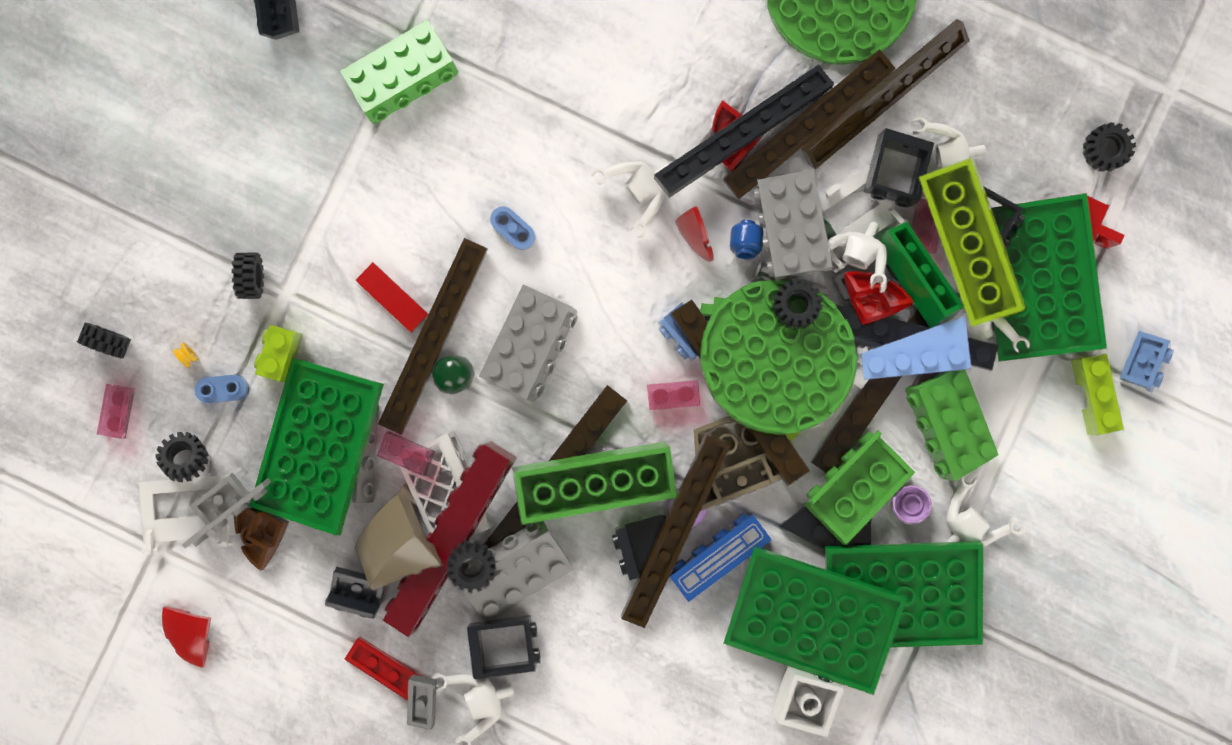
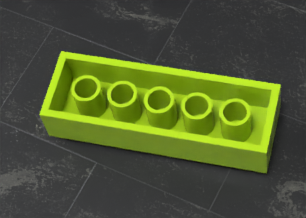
[919,158,1026,327]

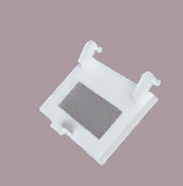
[820,166,910,274]
[139,474,237,554]

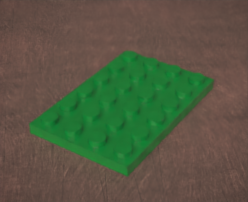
[991,193,1107,362]
[249,358,384,536]
[825,541,983,648]
[723,546,907,695]

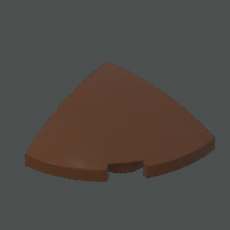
[234,503,289,571]

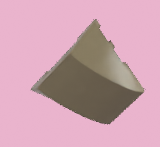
[694,416,782,511]
[355,483,442,590]

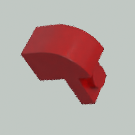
[1087,196,1125,249]

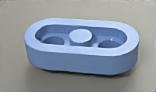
[490,206,535,250]
[195,375,249,403]

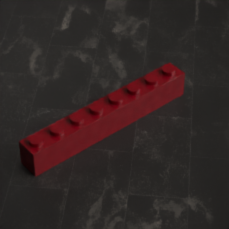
[382,441,517,637]

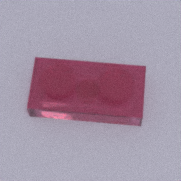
[912,199,939,254]
[647,380,700,410]
[97,384,135,439]
[377,431,435,476]

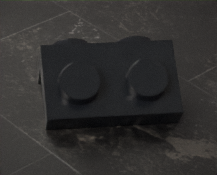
[254,0,300,40]
[325,566,385,619]

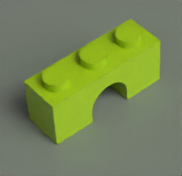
[1071,354,1124,435]

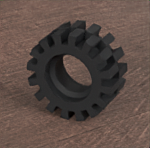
[1083,122,1136,172]
[231,252,264,299]
[772,279,823,330]
[77,322,131,359]
[155,432,209,483]
[447,540,496,593]

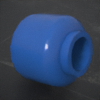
[730,220,764,260]

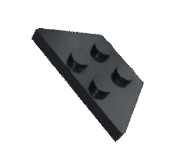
[780,506,871,549]

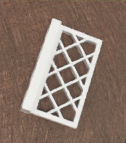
[396,431,495,536]

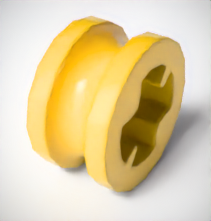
[173,342,199,368]

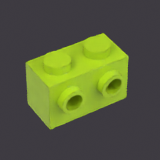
[254,325,302,382]

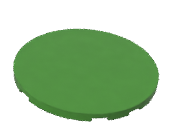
[766,0,916,65]
[700,279,857,434]

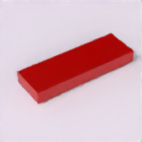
[355,262,428,333]
[344,636,420,701]

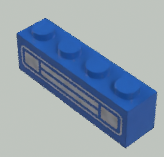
[670,513,772,602]

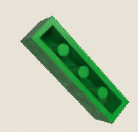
[879,222,964,329]

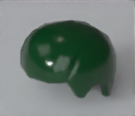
[432,355,474,395]

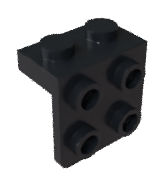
[612,515,677,581]

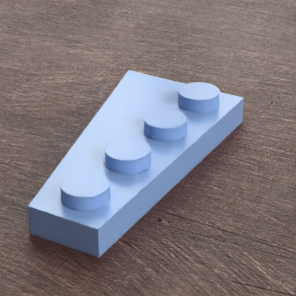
[861,316,971,380]

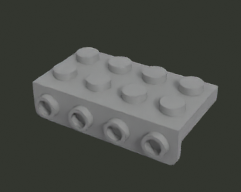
[754,169,833,282]
[479,285,578,402]
[461,521,574,622]

